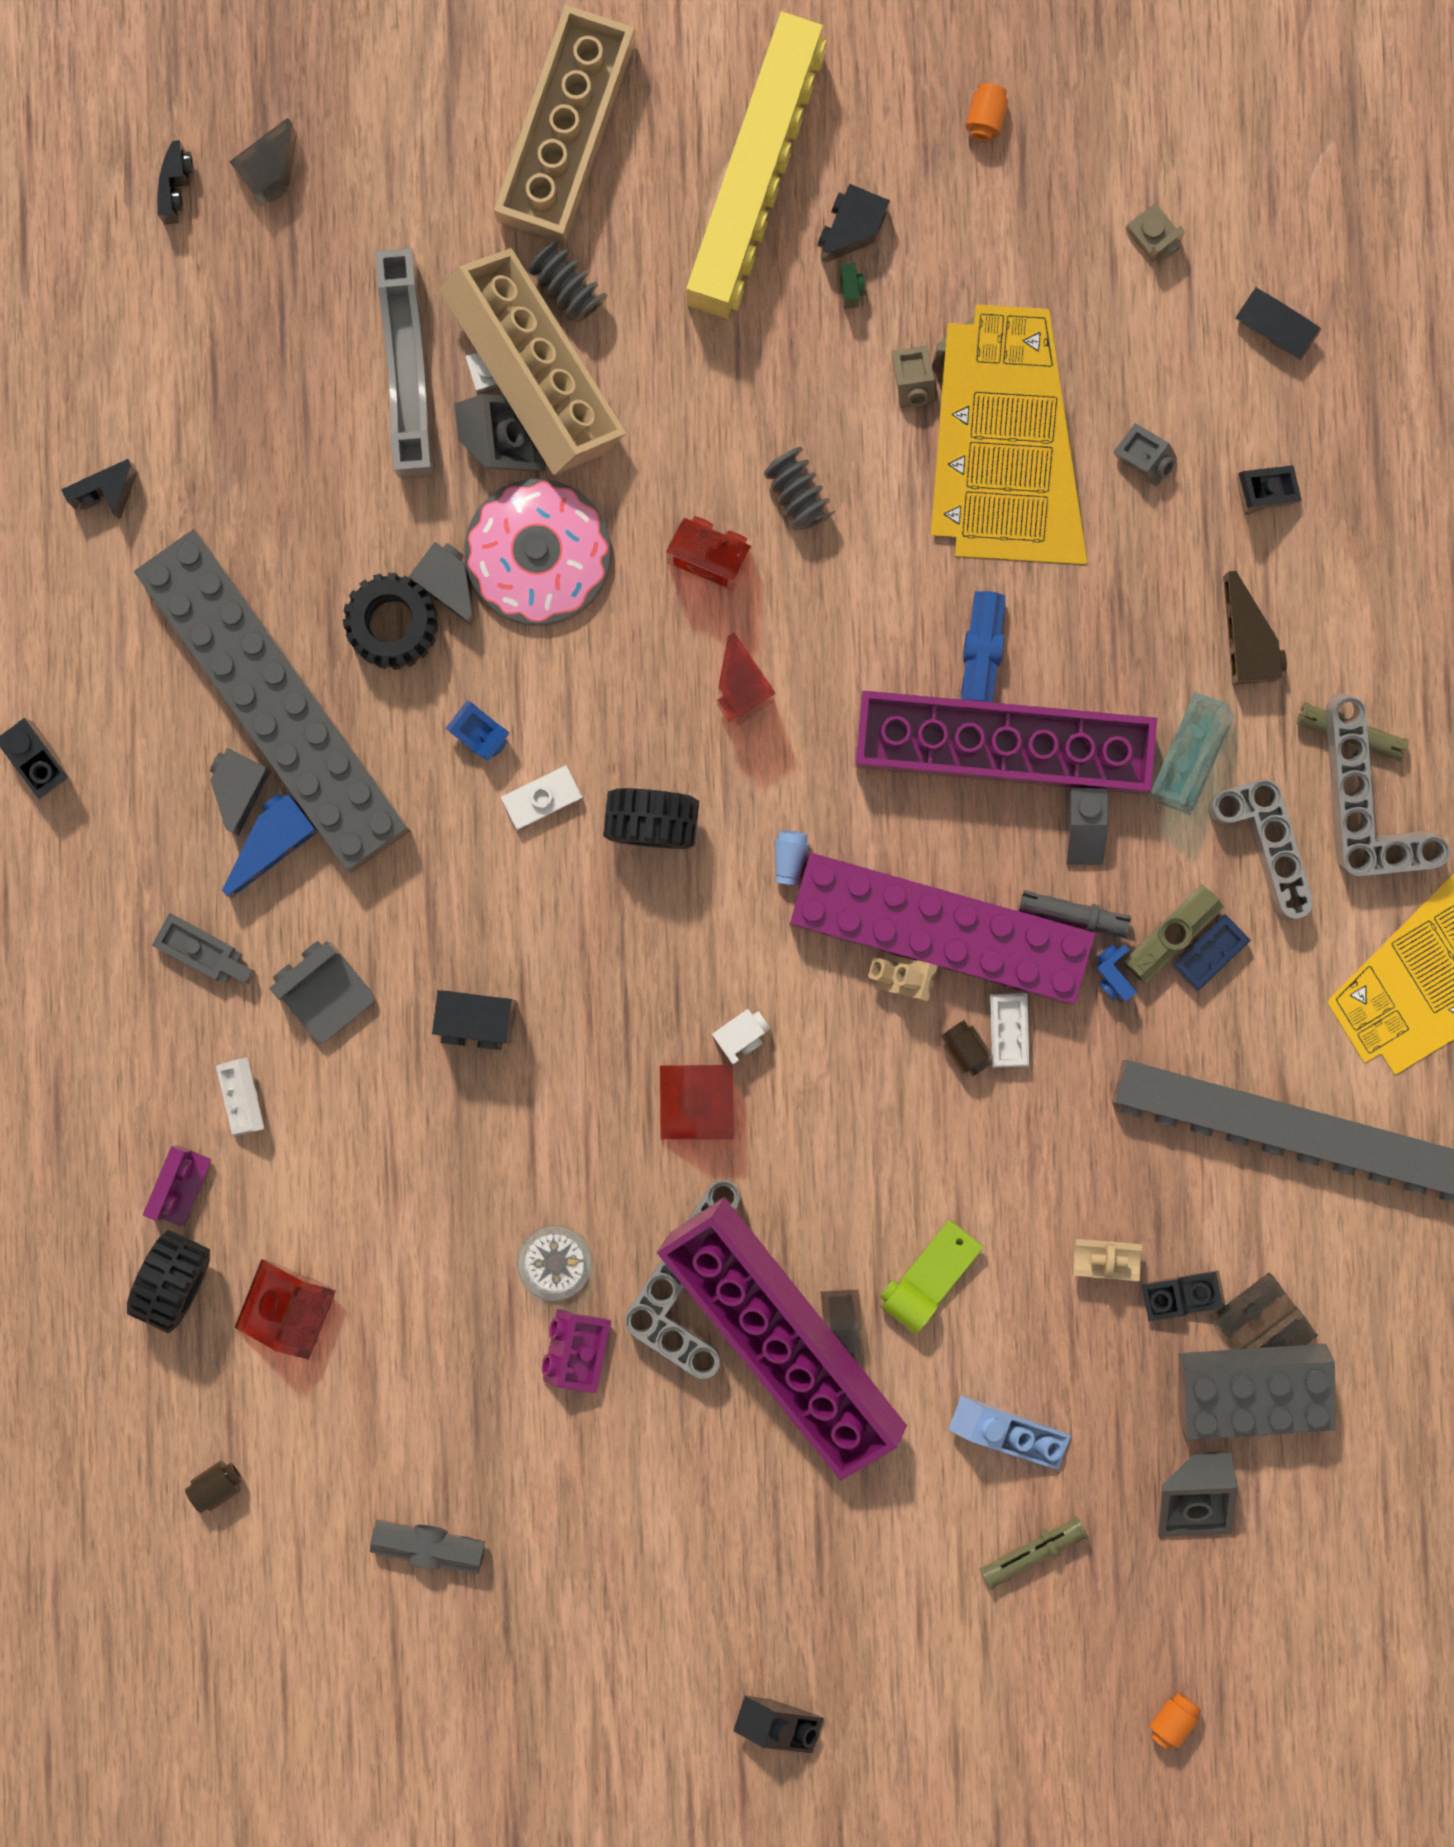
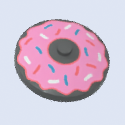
[465,479,611,626]

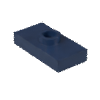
[1172,914,1251,991]

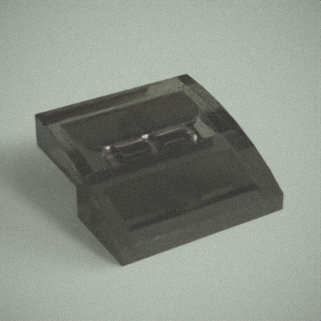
[1211,1272,1318,1349]

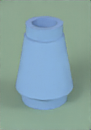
[774,830,810,885]

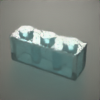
[1151,692,1234,815]

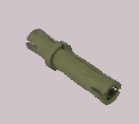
[1296,702,1409,761]
[979,1516,1088,1589]

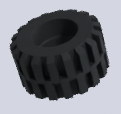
[343,573,439,670]
[603,788,699,849]
[127,1230,210,1333]

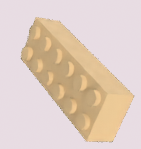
[494,4,636,245]
[439,248,627,475]

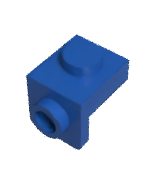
[445,700,510,761]
[1093,944,1137,1002]

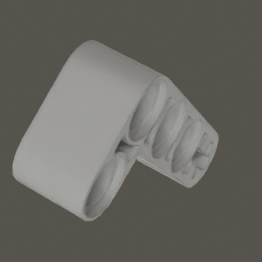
[1208,780,1313,920]

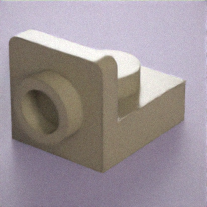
[1125,203,1185,262]
[892,346,935,407]

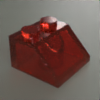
[666,516,752,591]
[716,632,776,725]
[660,1065,734,1140]
[234,1259,336,1360]

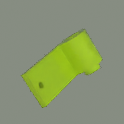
[879,1219,984,1335]

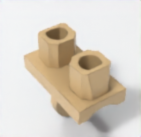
[868,953,938,1001]
[1072,1238,1142,1281]

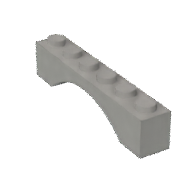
[375,248,434,478]

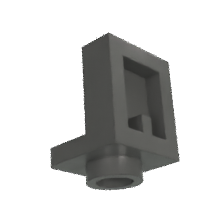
[1114,423,1177,486]

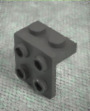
[269,941,375,1043]

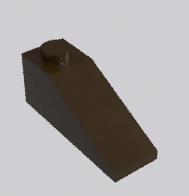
[1223,571,1287,685]

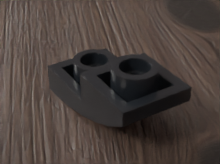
[157,140,194,225]
[1235,287,1322,360]
[1141,1270,1226,1321]

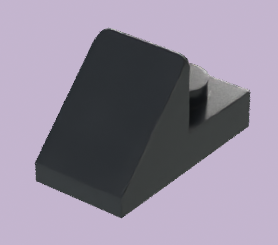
[61,459,138,519]
[1237,465,1302,515]

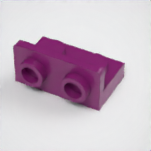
[143,1145,211,1226]
[542,1309,611,1393]

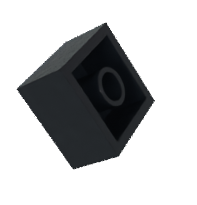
[432,990,517,1050]

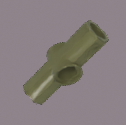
[1122,884,1224,984]

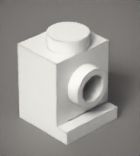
[712,1009,771,1064]

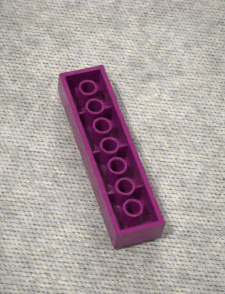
[854,690,1157,795]
[789,852,1095,1005]
[657,1197,907,1481]

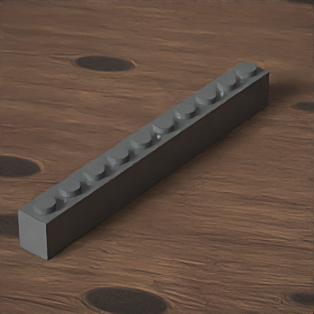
[1112,1060,1454,1203]

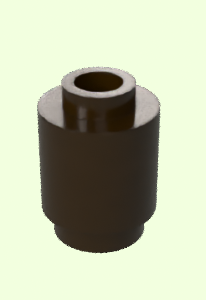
[940,1020,992,1077]
[185,1460,243,1513]

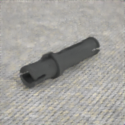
[1018,890,1131,939]

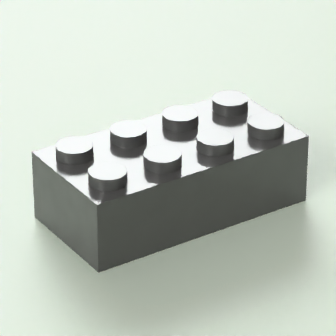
[1178,1344,1336,1440]

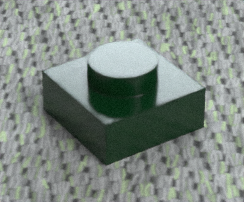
[840,263,865,309]

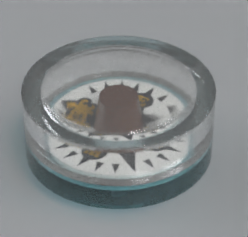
[517,1225,592,1301]

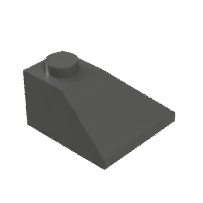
[455,394,546,472]
[1157,1452,1238,1537]

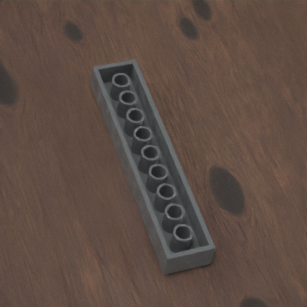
[133,529,411,873]

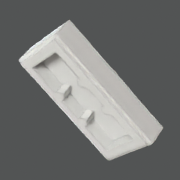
[501,765,583,831]
[990,992,1029,1068]
[216,1057,264,1137]

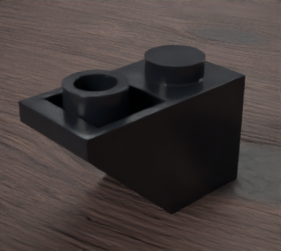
[817,184,890,262]
[0,718,69,799]
[733,1696,824,1753]

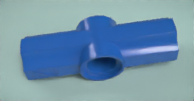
[961,591,1006,702]

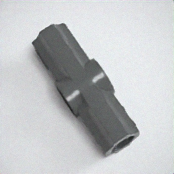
[370,1519,486,1574]

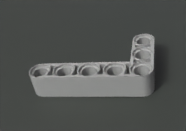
[1326,693,1450,876]
[625,1179,740,1379]

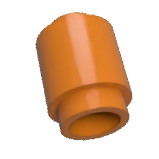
[965,83,1008,142]
[1149,1692,1202,1750]

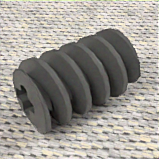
[528,240,608,321]
[764,447,836,531]

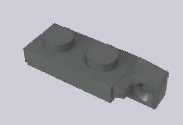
[152,913,256,984]

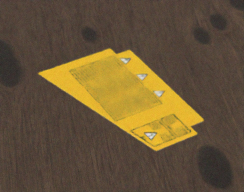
[931,304,1087,564]
[1327,873,1454,1075]

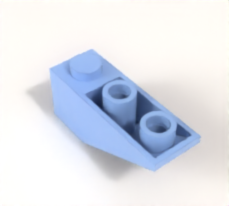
[948,1395,1071,1470]

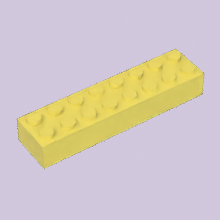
[686,11,827,319]

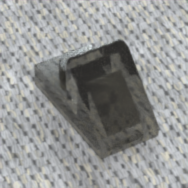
[821,1289,862,1364]

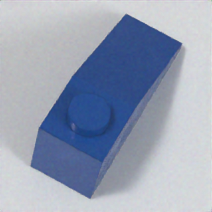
[222,794,319,898]

